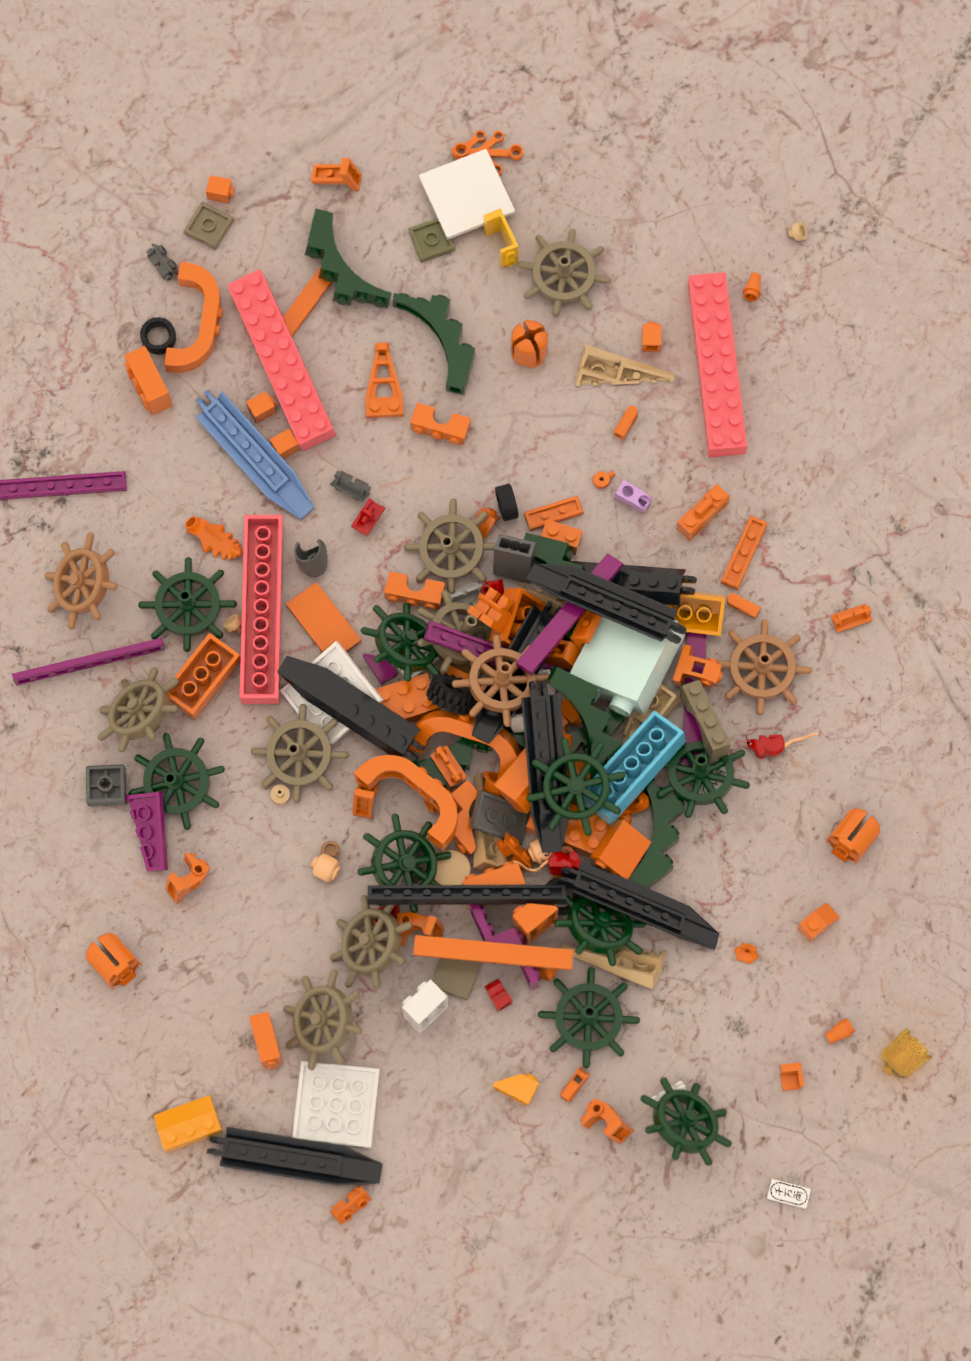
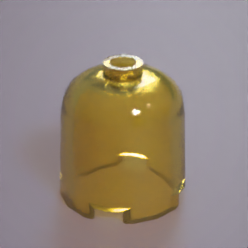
[881,1028,932,1079]

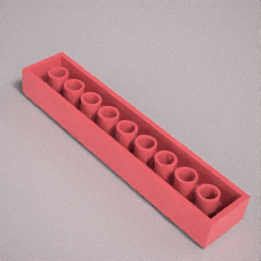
[227,269,337,451]
[687,272,747,458]
[240,515,284,704]

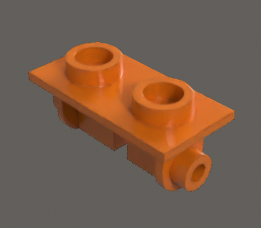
[830,603,873,633]
[430,745,467,787]
[496,832,532,871]
[330,1185,371,1225]

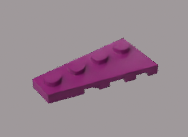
[125,792,168,871]

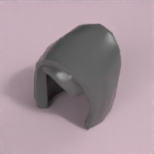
[294,539,328,577]

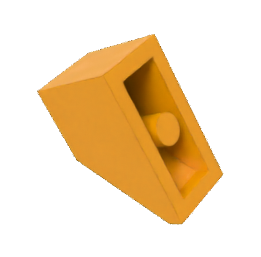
[493,1073,539,1106]

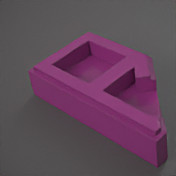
[363,653,398,685]

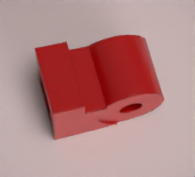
[484,978,512,1012]

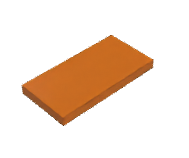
[286,582,362,653]

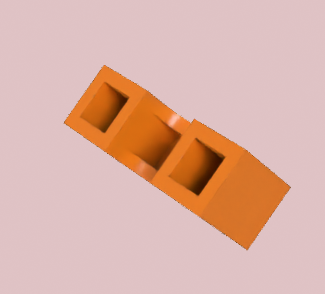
[410,403,471,445]
[384,571,445,611]

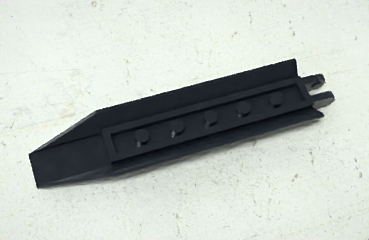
[570,561,697,606]
[526,564,687,644]
[472,601,562,744]
[277,656,426,761]
[521,680,570,853]
[558,860,720,950]
[207,1127,383,1186]

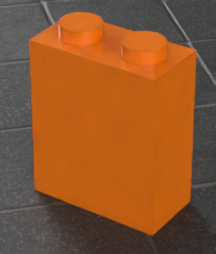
[590,819,651,880]
[249,1011,283,1070]

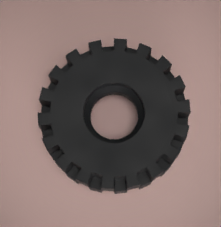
[426,673,476,715]

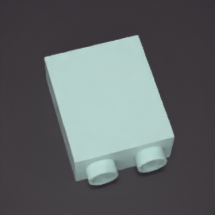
[570,617,685,717]

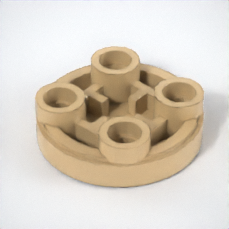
[434,850,471,885]

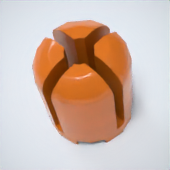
[511,320,548,369]
[826,808,880,865]
[86,933,142,990]

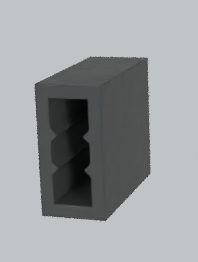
[493,534,536,583]

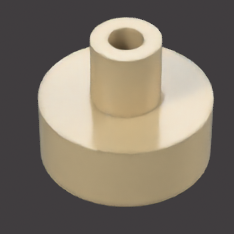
[788,222,808,241]
[223,614,242,634]
[270,785,290,805]

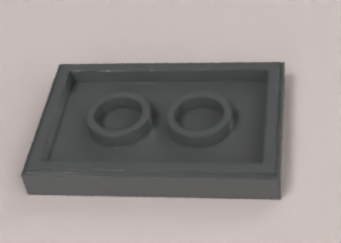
[470,790,530,845]

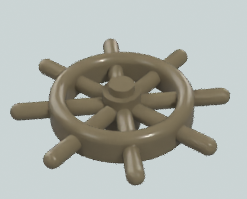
[517,229,612,317]
[404,499,496,595]
[417,590,492,678]
[98,667,179,752]
[251,704,349,803]
[330,895,412,989]
[283,969,362,1070]

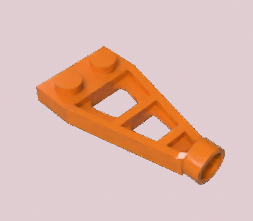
[365,342,404,418]

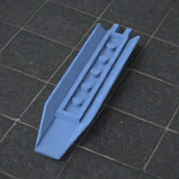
[195,389,315,519]

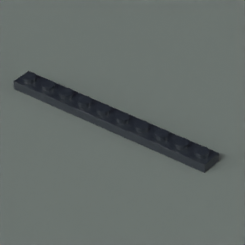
[368,885,566,905]

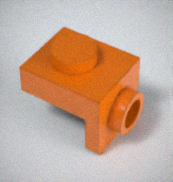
[474,507,501,539]

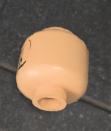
[528,839,555,865]
[311,853,341,882]

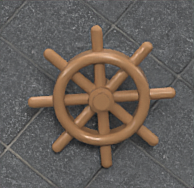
[45,532,118,630]
[717,619,812,715]
[452,635,549,727]

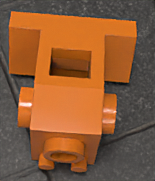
[673,644,723,688]
[165,852,210,904]
[397,911,445,947]
[581,1098,634,1144]

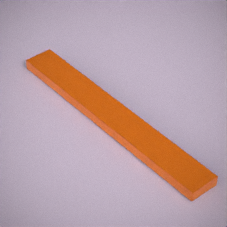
[413,935,573,971]

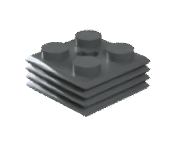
[86,764,126,806]

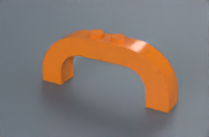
[164,262,223,373]
[409,710,521,778]
[354,755,457,851]

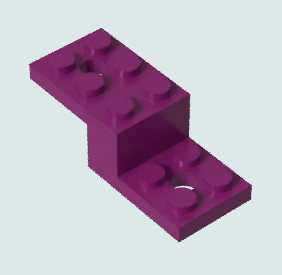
[470,905,541,991]

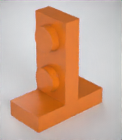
[311,158,362,191]
[353,782,380,819]

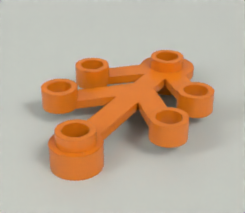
[452,130,523,176]

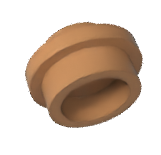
[321,841,340,859]

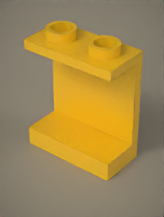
[484,208,518,268]

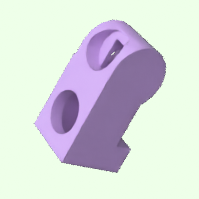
[613,480,652,513]

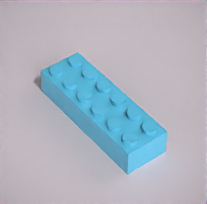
[583,710,686,826]

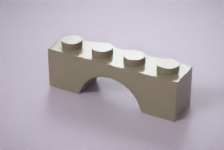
[680,680,731,760]

